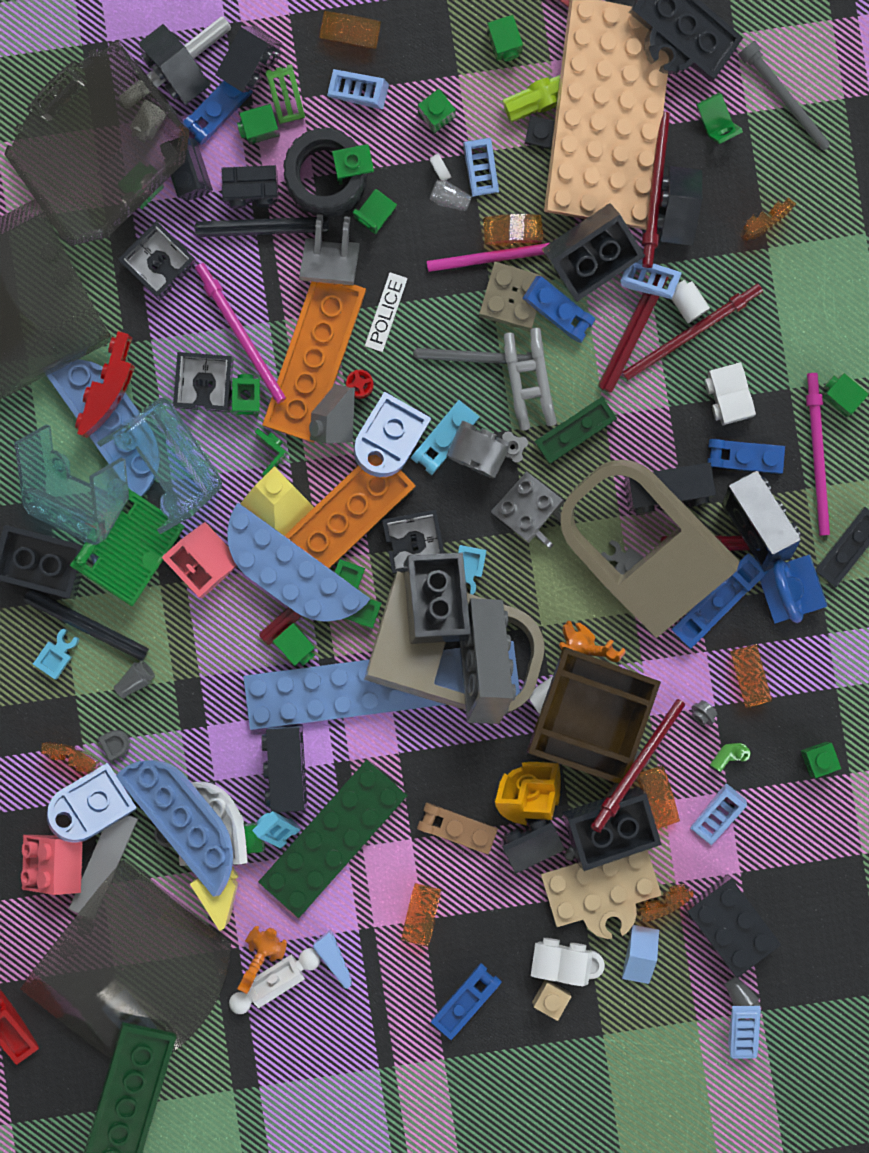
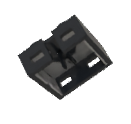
[118,221,197,301]
[173,352,234,413]
[382,510,444,574]

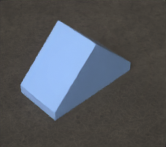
[622,925,659,984]

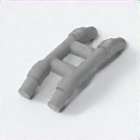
[504,328,557,431]

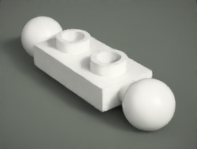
[229,948,321,1014]

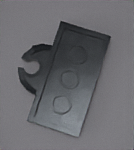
[628,0,743,82]

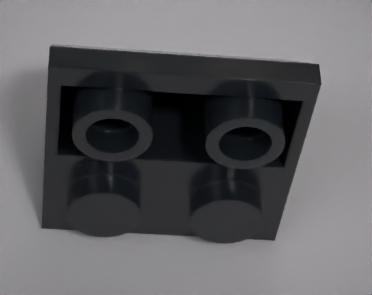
[500,819,565,874]

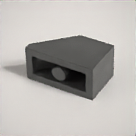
[309,385,355,444]

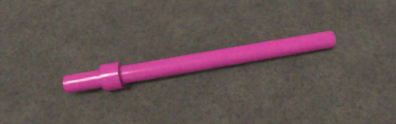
[427,239,556,272]
[195,263,286,404]
[806,373,830,536]

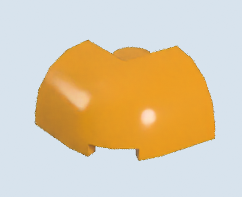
[495,762,561,825]

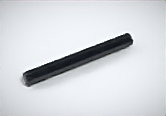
[195,216,329,237]
[24,589,149,661]

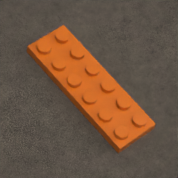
[262,281,366,443]
[285,455,416,569]

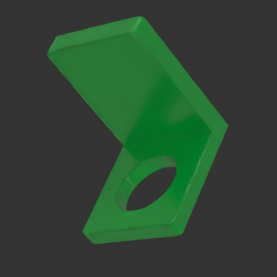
[696,93,743,144]
[332,144,374,185]
[353,189,397,234]
[255,428,288,476]

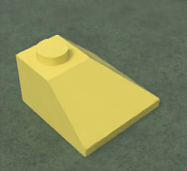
[240,466,314,536]
[190,866,239,931]

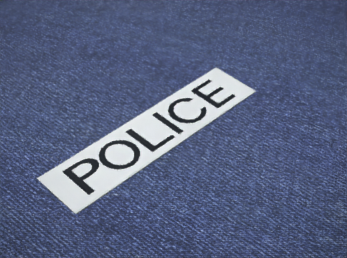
[365,273,408,352]

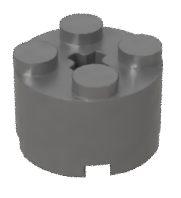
[446,421,511,478]

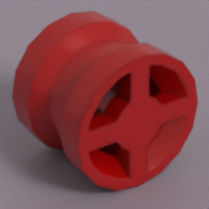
[346,370,374,399]

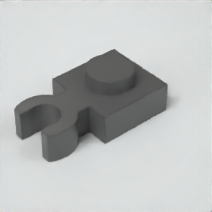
[601,540,644,575]

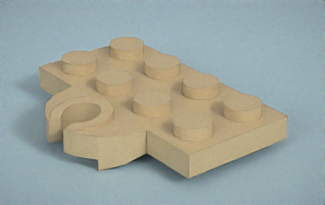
[541,850,662,939]

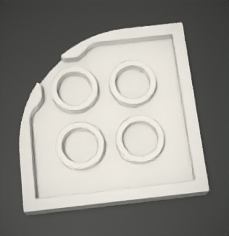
[179,782,247,866]

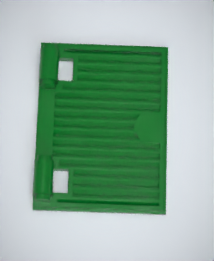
[70,485,185,607]

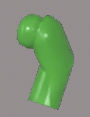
[710,743,751,772]

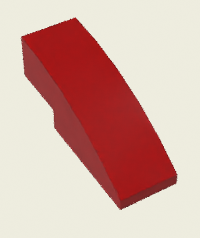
[0,989,39,1065]

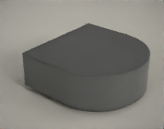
[97,730,131,762]

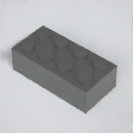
[459,598,516,724]

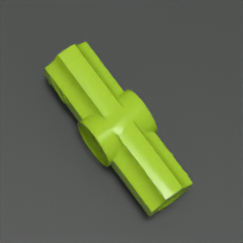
[502,75,560,123]

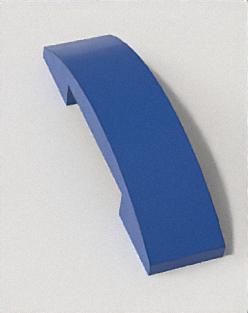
[671,553,768,649]

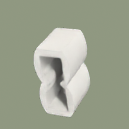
[705,362,756,425]
[531,938,593,986]

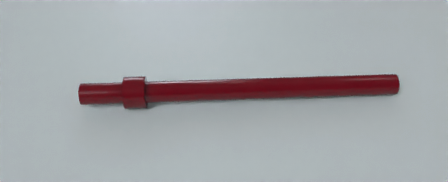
[642,111,670,268]
[622,283,763,381]
[591,699,685,833]

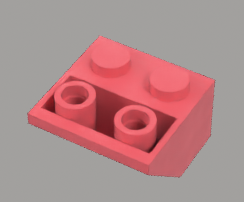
[162,522,237,599]
[21,835,82,895]

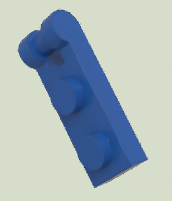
[181,81,253,145]
[522,276,596,343]
[707,439,785,474]
[431,963,502,1040]

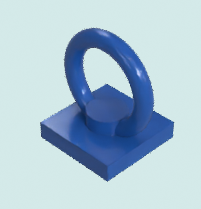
[760,554,828,623]

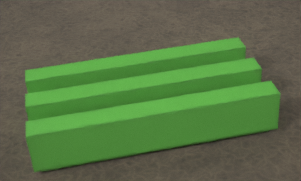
[266,64,305,124]

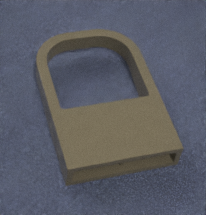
[561,460,739,638]
[364,571,544,715]

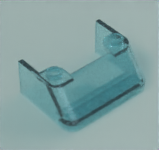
[97,398,222,534]
[14,424,129,545]

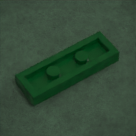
[534,396,617,464]

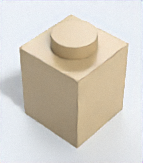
[532,980,571,1021]

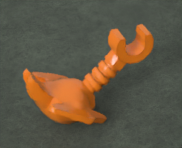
[559,621,626,662]
[237,926,287,994]

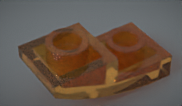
[319,11,381,49]
[742,197,797,241]
[483,214,543,246]
[730,644,772,708]
[41,742,100,772]
[638,765,680,829]
[402,883,442,947]
[638,884,694,922]

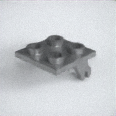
[299,214,359,285]
[491,471,565,549]

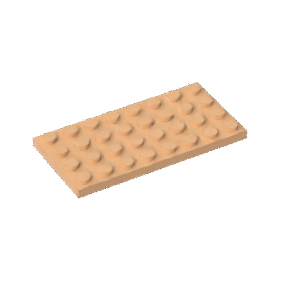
[544,0,669,230]

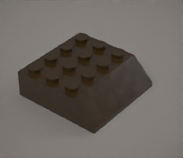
[527,647,661,784]

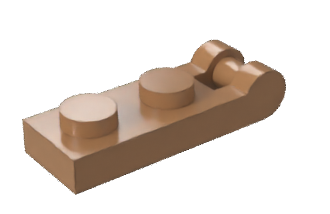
[417,803,498,855]

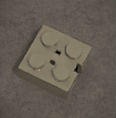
[479,262,547,332]

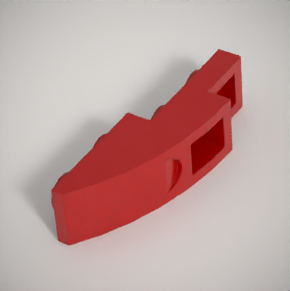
[75,331,135,438]

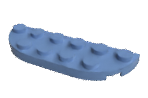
[42,358,160,497]
[227,503,371,621]
[116,760,233,897]

